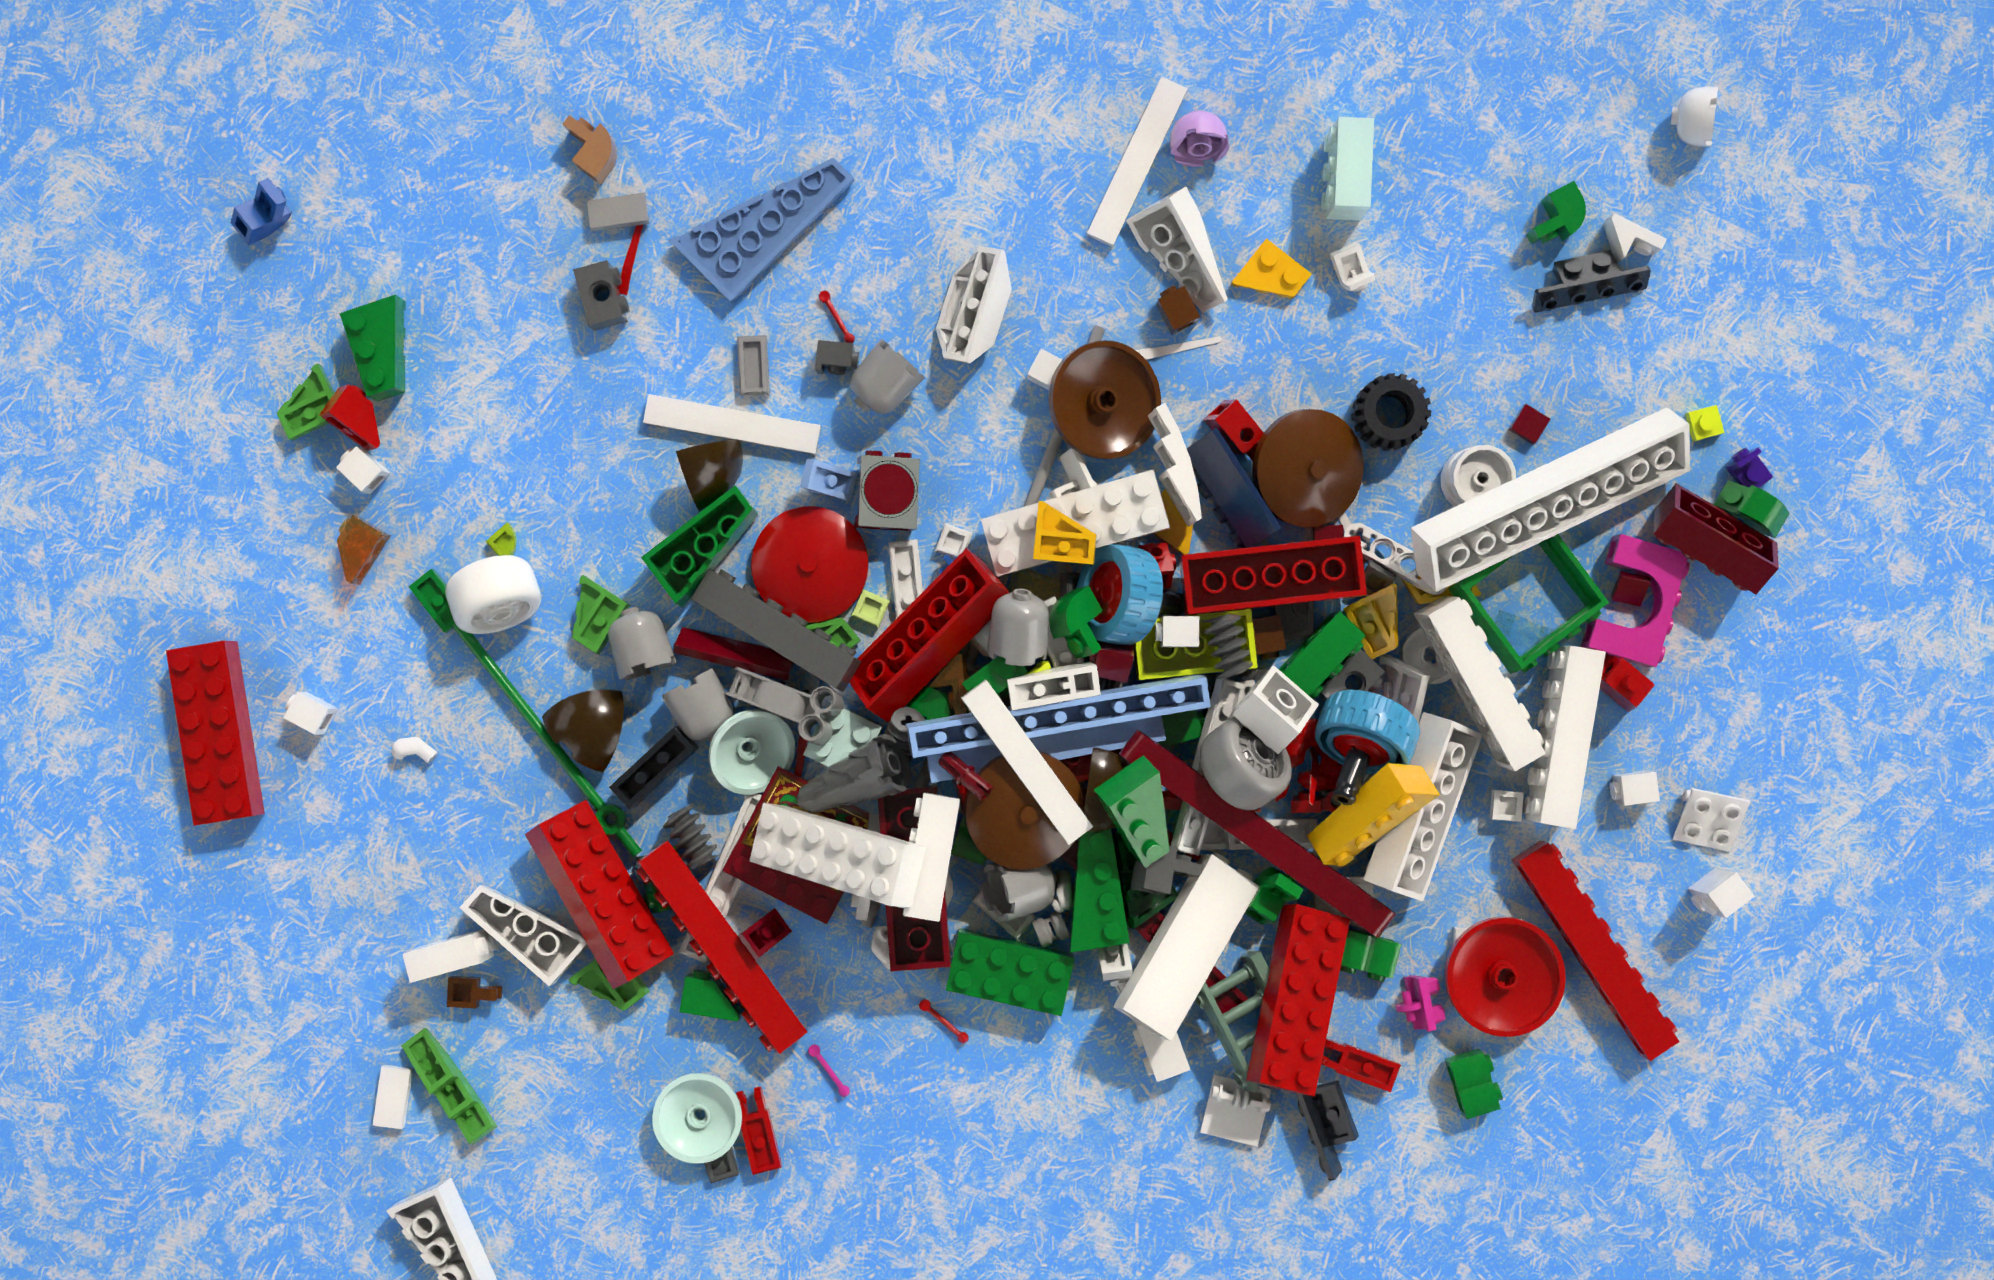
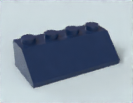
[1187,428,1281,549]

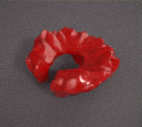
[1285,718,1343,792]

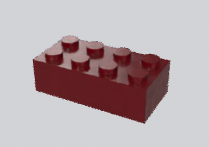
[1653,483,1779,595]

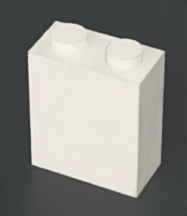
[402,929,496,983]

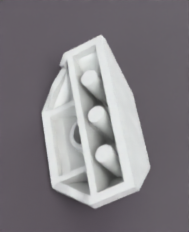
[936,246,1012,364]

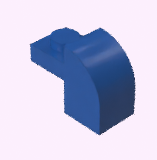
[230,178,292,246]

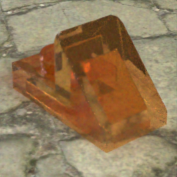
[930,654,971,715]

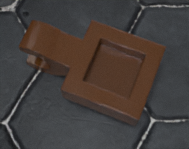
[447,976,502,1009]

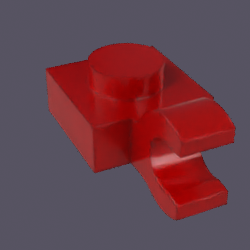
[1291,789,1340,813]

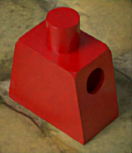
[1203,399,1264,461]
[1600,654,1655,712]

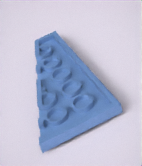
[668,158,855,304]

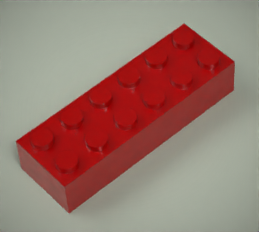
[1179,536,1367,616]
[849,548,1010,722]
[166,640,265,826]
[525,800,674,989]
[1246,904,1350,1096]

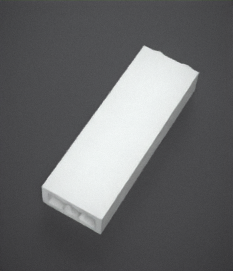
[1113,853,1260,1041]

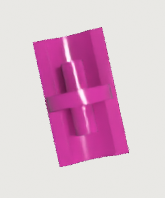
[1395,975,1446,1032]

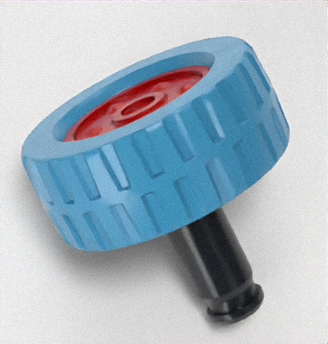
[1076,544,1185,645]
[1315,690,1420,805]

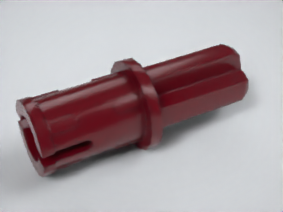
[938,751,994,801]

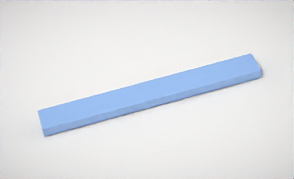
[926,716,1166,783]

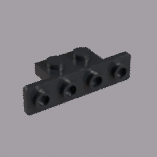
[1532,250,1651,313]
[1296,1080,1359,1181]

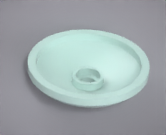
[709,709,795,795]
[652,1073,742,1164]

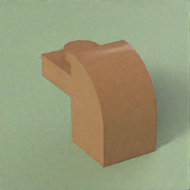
[563,115,617,185]

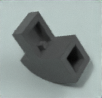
[1130,846,1202,895]

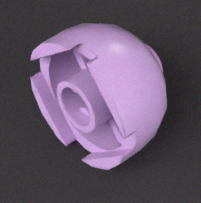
[1170,110,1229,167]

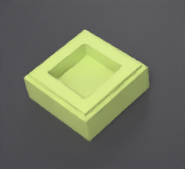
[852,589,891,628]

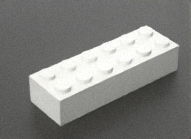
[981,470,1170,577]
[1413,596,1546,772]
[1523,646,1606,829]
[1363,712,1483,901]
[749,803,926,907]

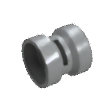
[1032,911,1070,948]

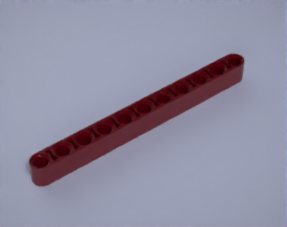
[1119,729,1396,938]

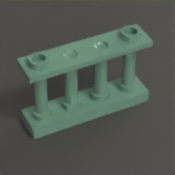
[1195,951,1270,1092]

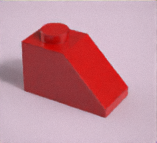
[319,384,380,451]

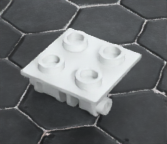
[1673,788,1750,852]
[1200,1075,1271,1147]

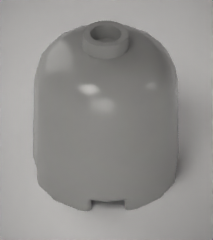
[850,339,925,414]
[987,589,1049,666]
[608,607,677,680]
[662,668,734,743]
[982,863,1057,922]

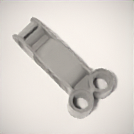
[725,667,844,745]

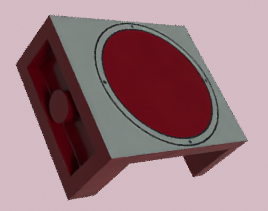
[854,450,920,531]

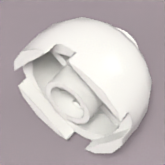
[1671,86,1718,147]

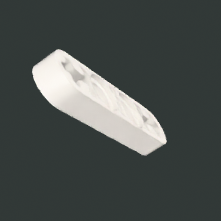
[1344,523,1447,595]

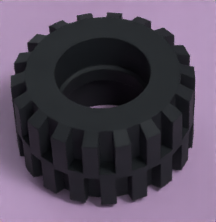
[1351,373,1431,451]

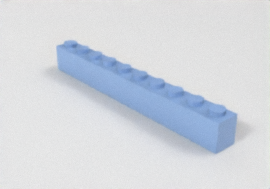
[906,674,1211,758]

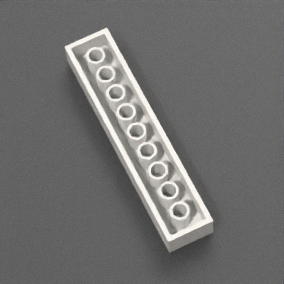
[1411,408,1690,592]

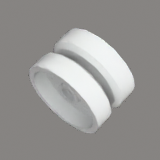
[1441,445,1516,507]

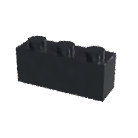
[609,726,700,809]

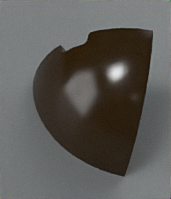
[676,440,743,512]
[542,690,624,773]
[1084,747,1131,832]

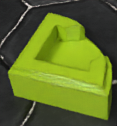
[485,522,517,556]

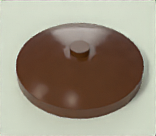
[1048,340,1161,459]
[1252,409,1364,527]
[964,751,1084,870]

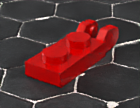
[1321,1038,1401,1092]
[736,1086,782,1175]

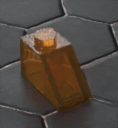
[337,515,391,585]

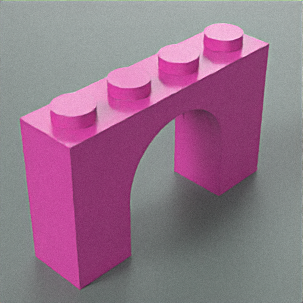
[1581,534,1690,668]

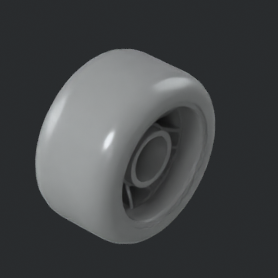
[1200,716,1292,810]

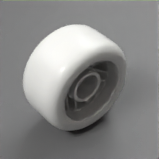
[445,555,542,634]

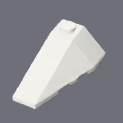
[1126,187,1227,312]

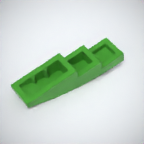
[401,1028,497,1145]

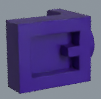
[1725,447,1773,488]

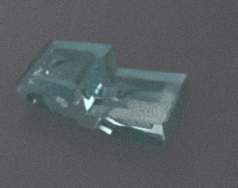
[1495,610,1554,659]

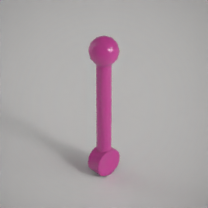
[808,1044,850,1097]

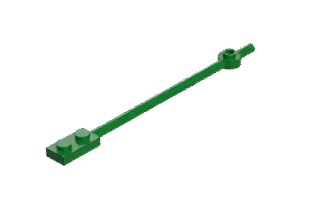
[408,569,643,858]

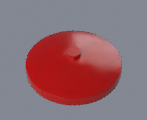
[751,506,869,623]
[1444,917,1566,1037]

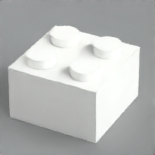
[1232,665,1319,754]

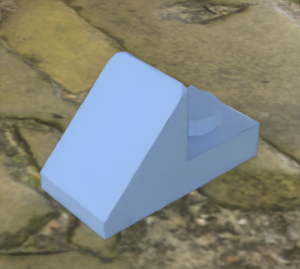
[800,459,857,502]

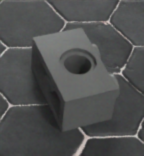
[573,260,630,331]
[1319,649,1385,701]

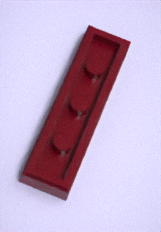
[673,627,794,681]

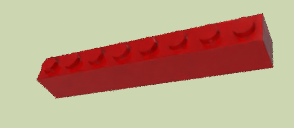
[1511,840,1680,1061]
[636,841,807,1054]

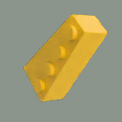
[1307,763,1440,866]

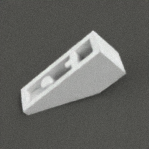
[1007,662,1101,710]

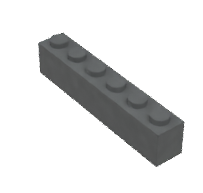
[691,569,862,692]

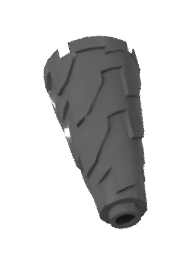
[797,734,911,813]

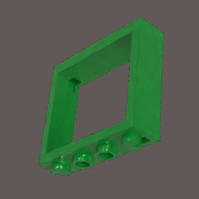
[1447,534,1609,674]

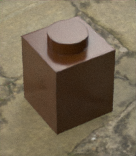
[1156,286,1200,335]
[1253,614,1286,660]

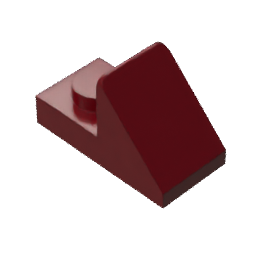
[737,908,792,960]

